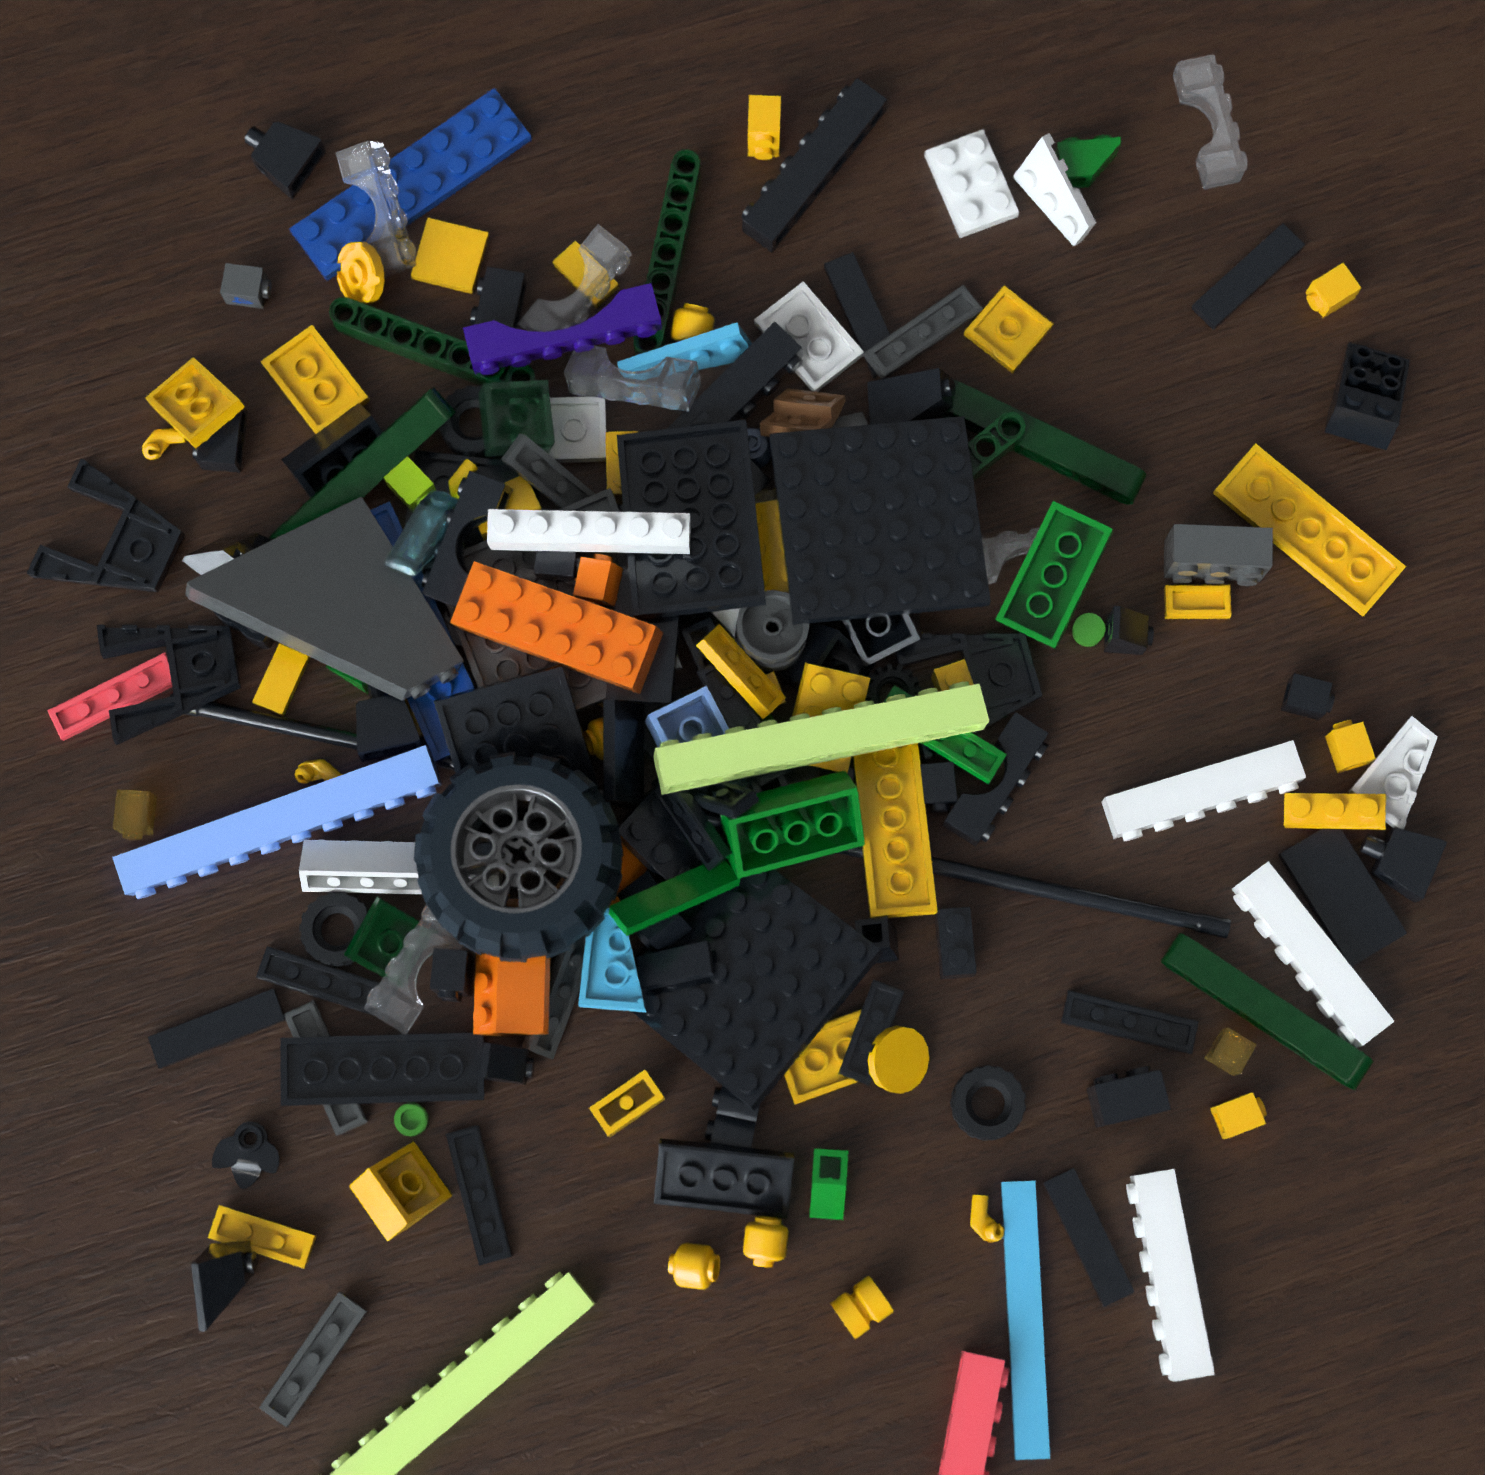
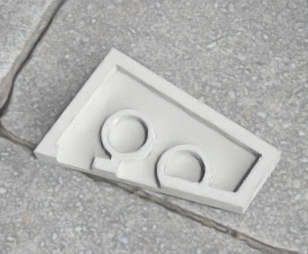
[1013,133,1096,246]
[1348,716,1437,830]

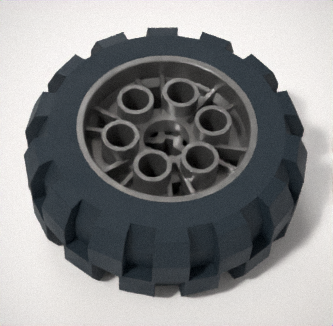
[414,752,624,962]

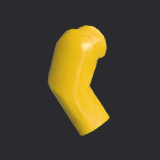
[142,428,186,460]
[448,459,478,504]
[295,759,343,784]
[970,1195,1004,1243]

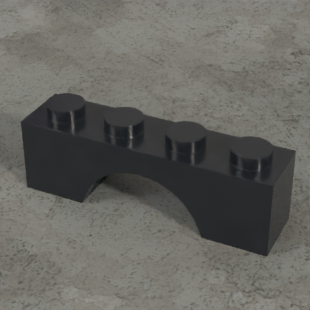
[422,471,513,607]
[942,712,1049,847]

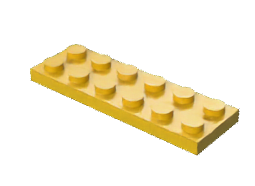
[1213,443,1406,617]
[852,743,937,918]

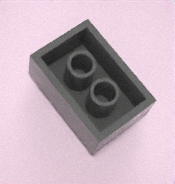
[1164,524,1273,586]

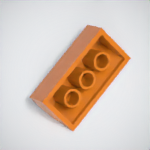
[473,899,550,1037]

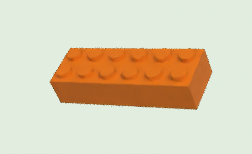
[450,561,663,694]

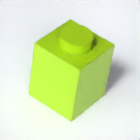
[383,456,437,513]

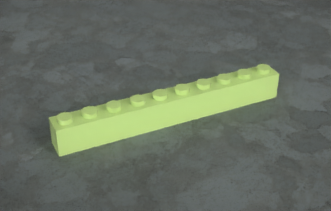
[653,682,989,795]
[320,1271,596,1475]

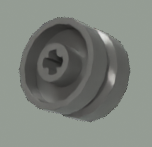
[735,590,809,672]

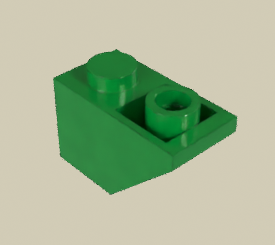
[1055,135,1121,188]
[809,1149,848,1220]

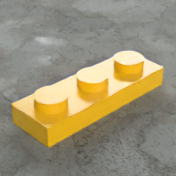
[696,624,786,719]
[1284,793,1386,829]
[208,1205,317,1269]

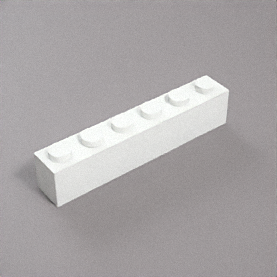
[487,509,691,554]
[1101,740,1306,842]
[299,839,503,894]
[1232,861,1394,1048]
[1126,1169,1215,1382]

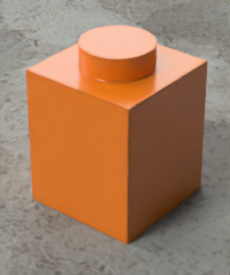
[573,554,623,607]

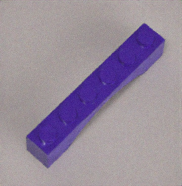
[463,283,662,375]

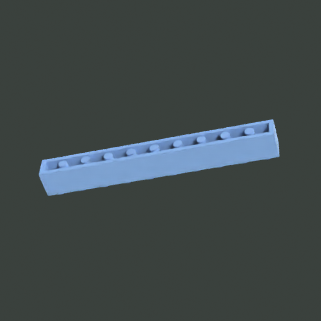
[112,745,443,899]

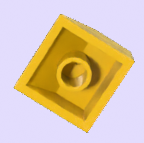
[349,1141,452,1241]

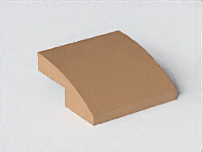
[760,388,845,437]

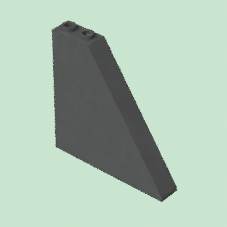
[185,496,464,701]

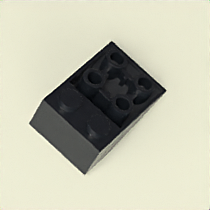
[1324,342,1410,450]

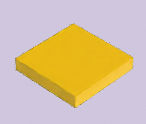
[411,218,489,294]
[963,285,1053,374]

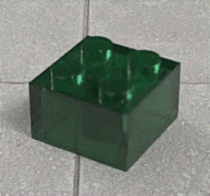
[478,380,555,457]

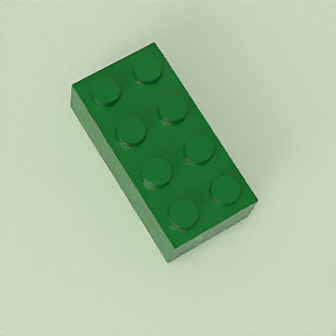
[995,501,1114,649]
[720,770,865,879]

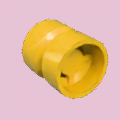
[830,1275,894,1339]

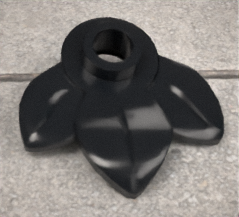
[212,1121,280,1189]

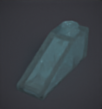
[385,490,458,577]

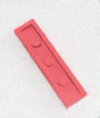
[47,652,172,741]

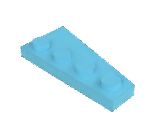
[617,322,752,385]

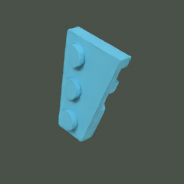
[578,907,646,1012]

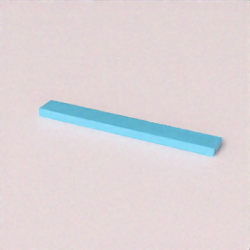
[1001,1181,1050,1460]

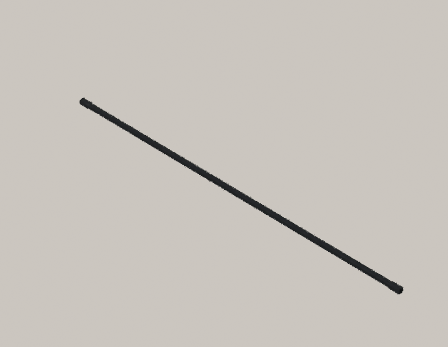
[170,692,1231,938]

